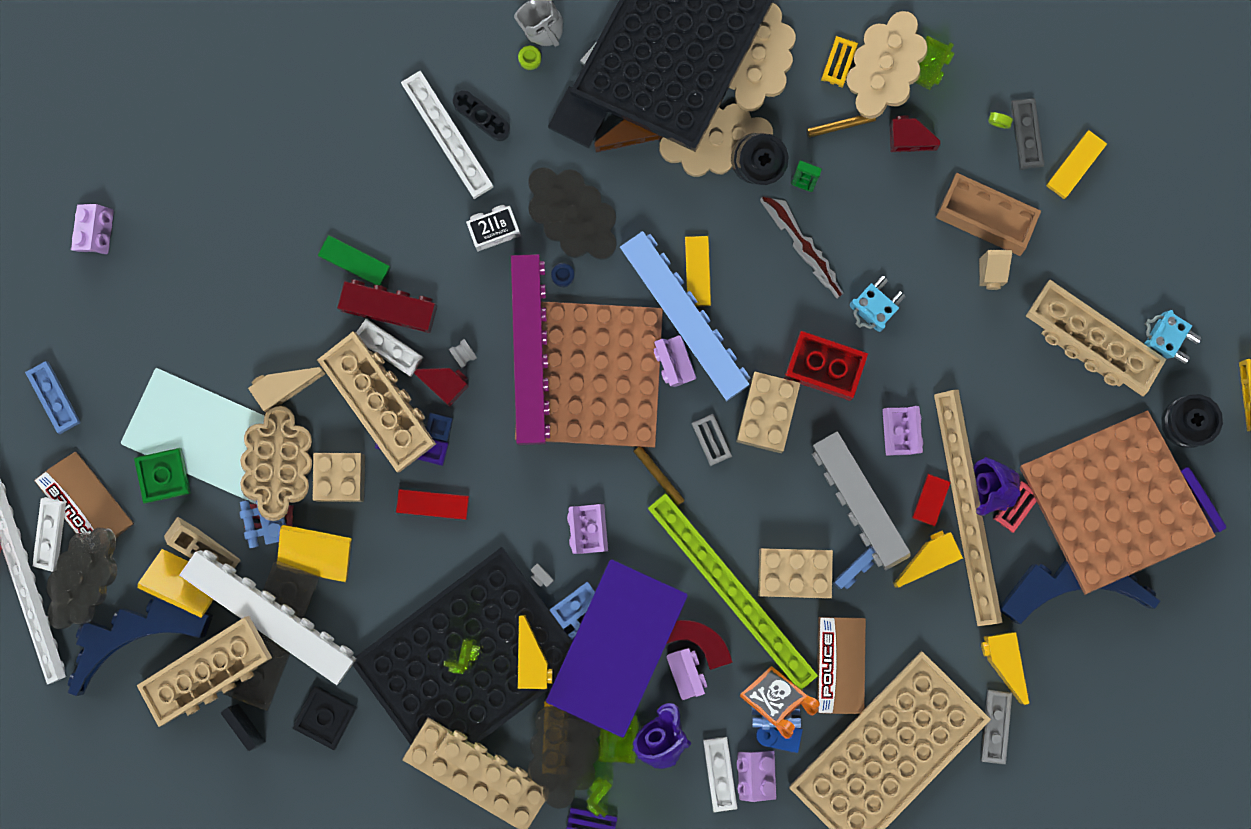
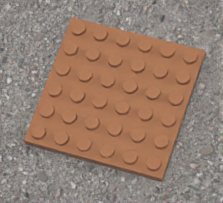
[515,302,663,448]
[1020,410,1215,595]

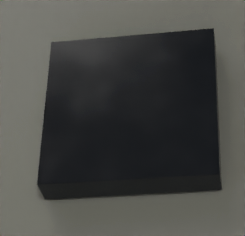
[548,86,608,148]
[292,686,357,750]
[221,704,266,751]

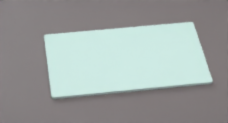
[121,368,265,504]

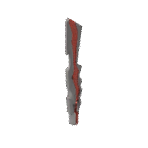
[760,197,844,299]

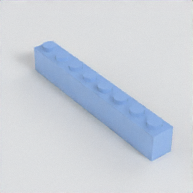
[620,231,751,401]

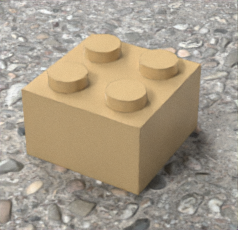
[313,453,365,502]

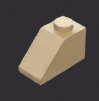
[979,250,1012,290]

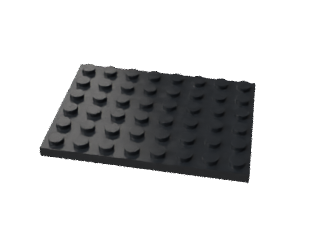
[570,0,774,152]
[352,547,573,745]

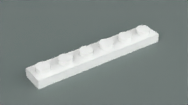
[401,71,493,199]

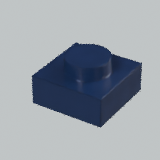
[426,413,454,442]

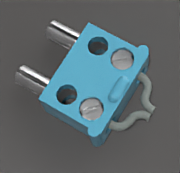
[850,276,905,332]
[1144,310,1201,364]

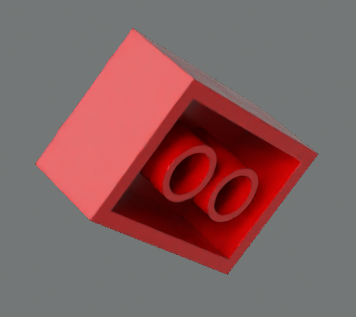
[784,331,868,401]

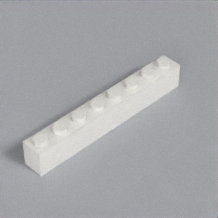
[179,550,357,685]

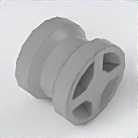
[449,339,477,368]

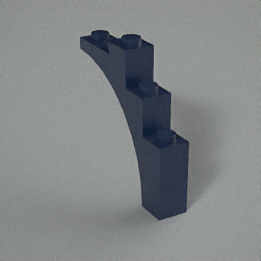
[1000,559,1160,624]
[68,596,213,696]

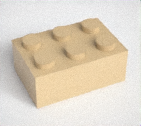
[736,372,800,453]
[758,548,833,598]

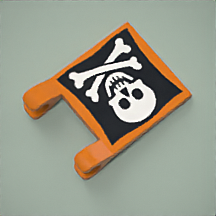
[740,666,820,739]

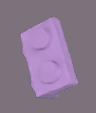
[71,204,114,254]
[653,336,696,387]
[883,406,923,456]
[567,504,608,554]
[667,647,708,700]
[737,751,776,802]

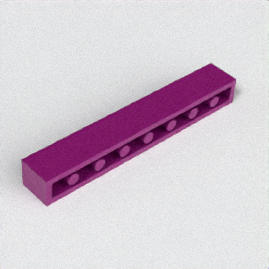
[511,255,550,445]

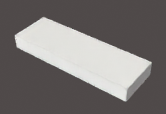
[356,319,424,377]
[32,497,66,572]
[703,737,737,812]

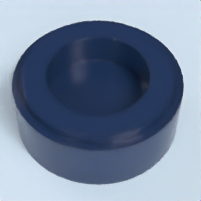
[551,263,575,287]

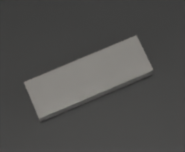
[981,690,1012,764]

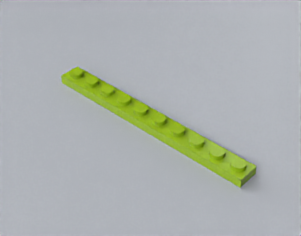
[648,493,818,690]

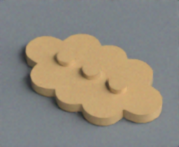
[729,3,796,111]
[846,11,928,119]
[659,104,773,177]
[240,406,312,521]

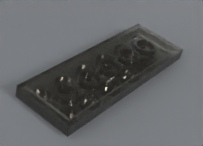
[224,560,320,711]

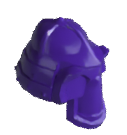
[973,457,1021,516]
[633,703,691,769]

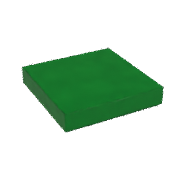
[134,448,191,504]

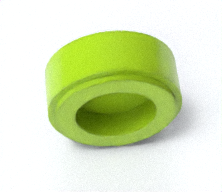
[518,45,542,70]
[988,112,1013,129]

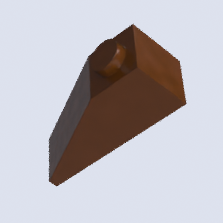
[594,119,663,152]

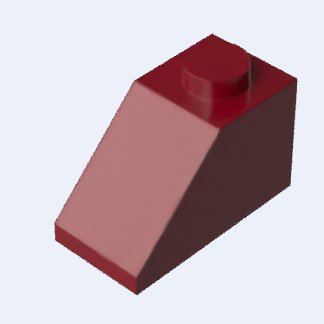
[889,115,940,152]
[413,368,469,406]

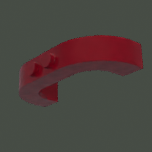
[666,620,733,670]

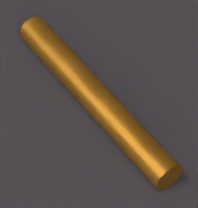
[807,115,876,138]
[633,446,685,506]

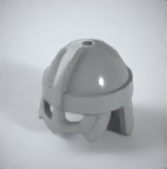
[514,0,563,47]

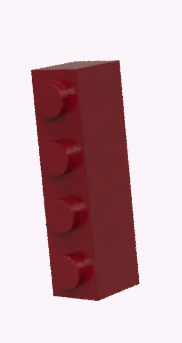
[337,279,437,333]

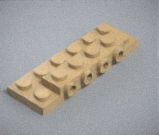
[1026,280,1166,396]
[317,331,436,472]
[137,616,272,727]
[403,717,550,829]

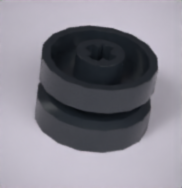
[731,133,789,185]
[1162,394,1223,448]

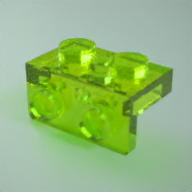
[914,36,955,90]
[443,638,480,674]
[599,715,639,764]
[586,774,613,817]

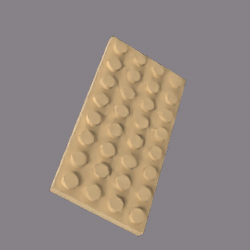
[789,651,991,829]

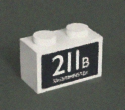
[466,205,521,252]

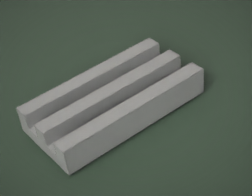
[692,414,732,466]

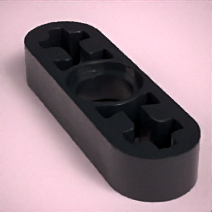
[453,90,510,141]

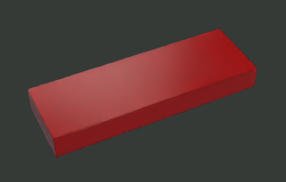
[396,489,469,520]

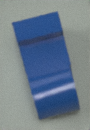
[756,727,803,753]

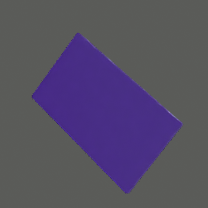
[546,560,688,738]

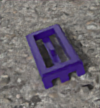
[566,807,618,829]

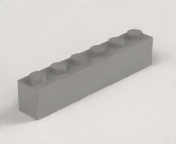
[812,431,910,571]

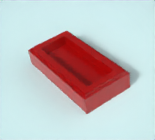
[912,474,951,526]

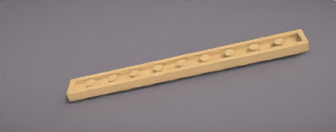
[934,390,1003,626]

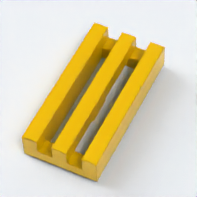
[821,36,858,88]

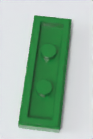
[791,161,822,192]
[318,235,391,286]

